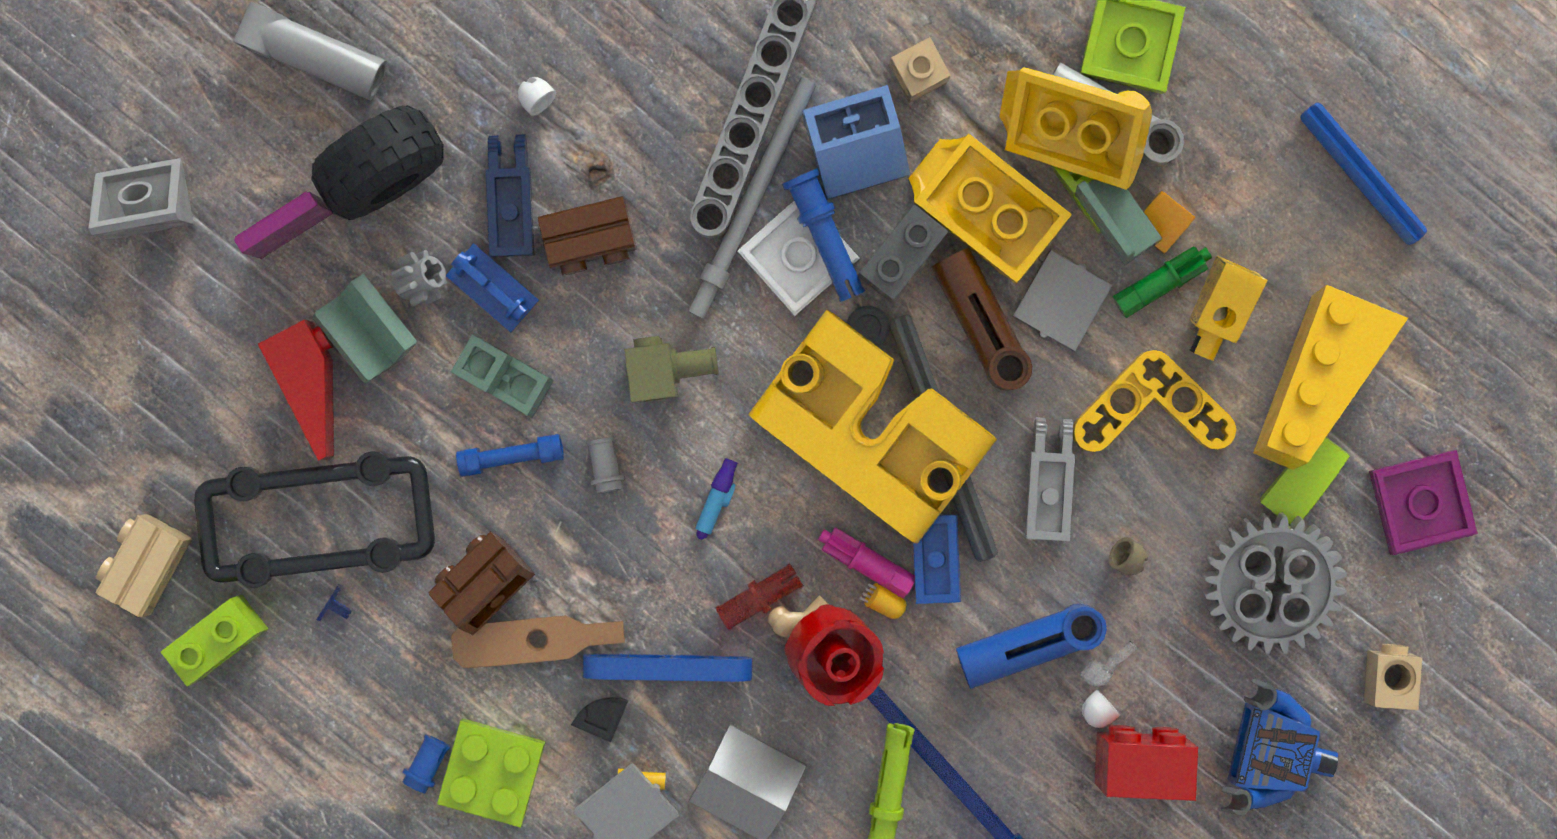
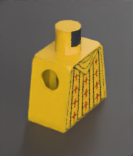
[1190,256,1268,361]

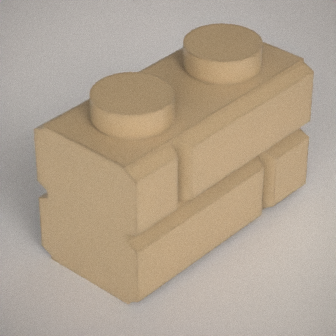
[95,514,192,618]

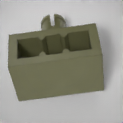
[624,336,719,403]

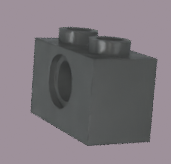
[858,204,948,303]

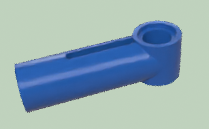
[956,603,1107,689]

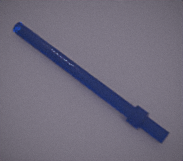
[867,685,1024,839]

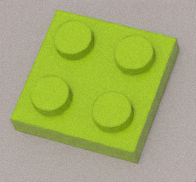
[1080,0,1186,94]
[437,718,546,828]

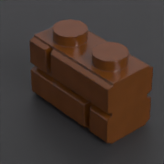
[538,196,637,276]
[428,531,535,635]

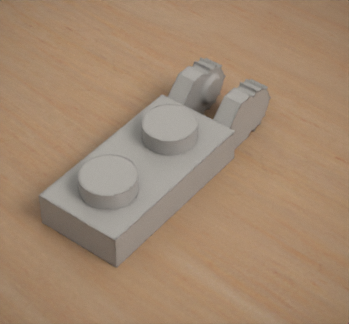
[1024,417,1075,541]

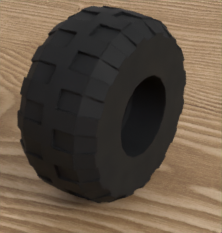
[311,105,444,220]

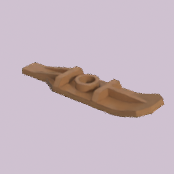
[451,615,625,668]

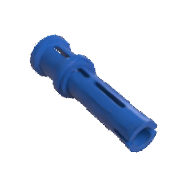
[782,168,866,302]

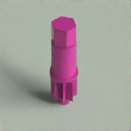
[818,527,915,598]

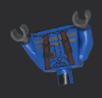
[1221,678,1338,816]

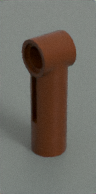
[931,247,1033,391]

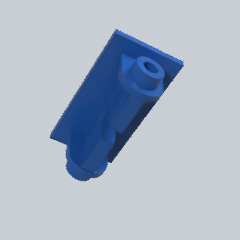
[446,243,539,333]

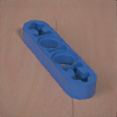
[582,654,753,682]

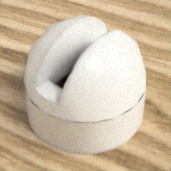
[518,77,556,116]
[1082,690,1120,728]

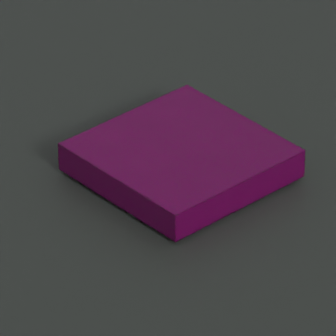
[234,191,333,259]
[1369,450,1478,555]

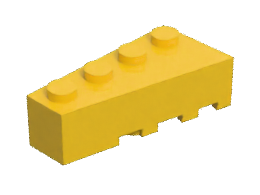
[1253,285,1408,470]

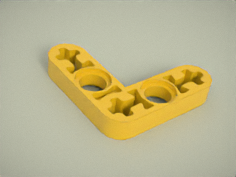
[1073,350,1236,452]

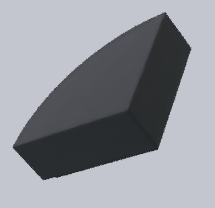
[571,697,629,742]

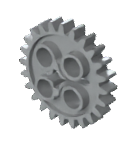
[1202,512,1347,654]

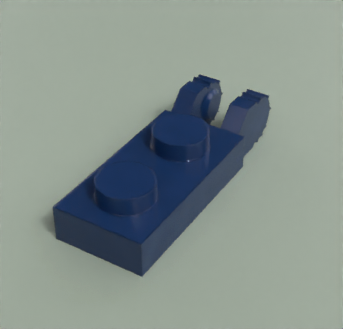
[485,134,535,258]

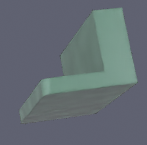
[1075,179,1162,265]
[312,274,417,383]

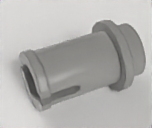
[587,437,625,494]

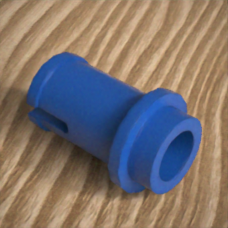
[402,734,451,794]

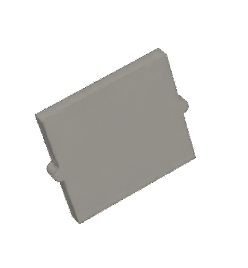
[1013,250,1113,351]
[574,763,679,839]

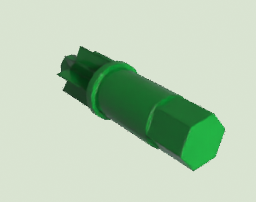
[1112,246,1212,318]

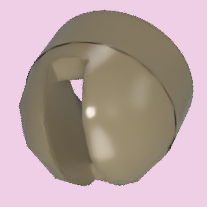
[1109,537,1148,576]

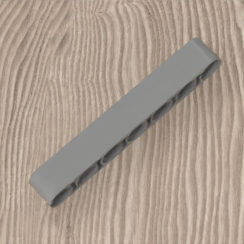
[690,0,818,240]

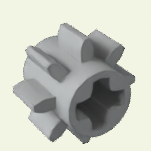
[391,250,447,306]

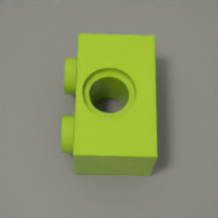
[161,595,268,687]

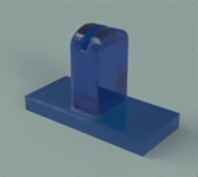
[316,584,352,621]

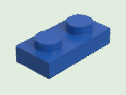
[913,515,961,604]

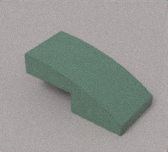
[451,334,554,418]

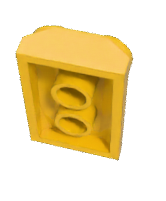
[999,67,1152,190]
[908,133,1072,285]

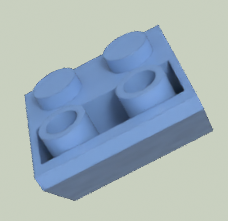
[802,85,910,200]

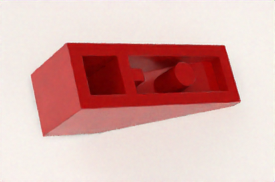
[258,320,334,461]

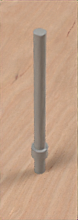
[688,77,816,319]

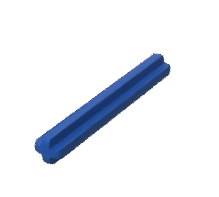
[1300,102,1427,245]

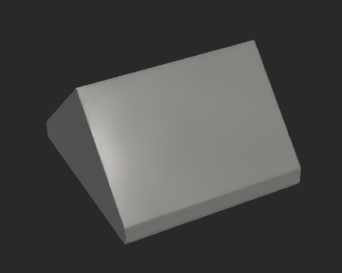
[88,158,194,240]
[689,724,806,839]

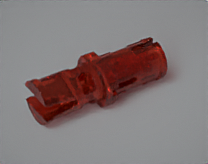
[715,563,804,630]

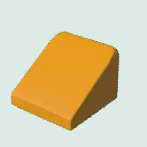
[1143,191,1195,254]

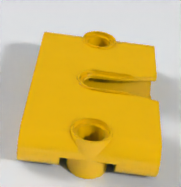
[748,309,997,544]

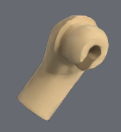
[768,595,829,637]

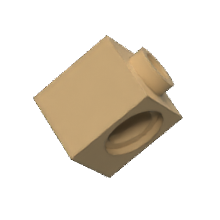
[889,37,951,103]
[1364,644,1422,710]

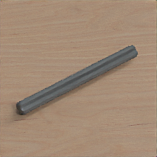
[889,315,998,562]

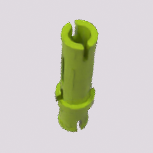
[868,723,915,839]

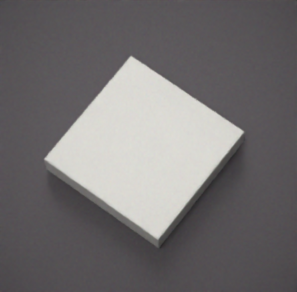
[737,201,860,316]

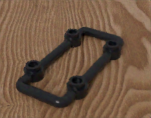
[194,451,435,588]

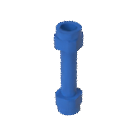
[456,434,564,477]

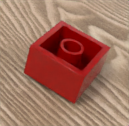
[1095,725,1198,801]

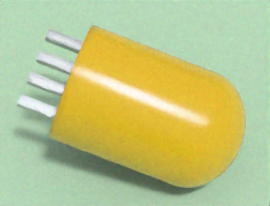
[860,583,906,619]

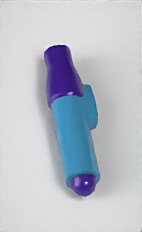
[695,458,738,540]

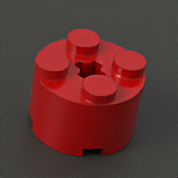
[784,604,884,706]

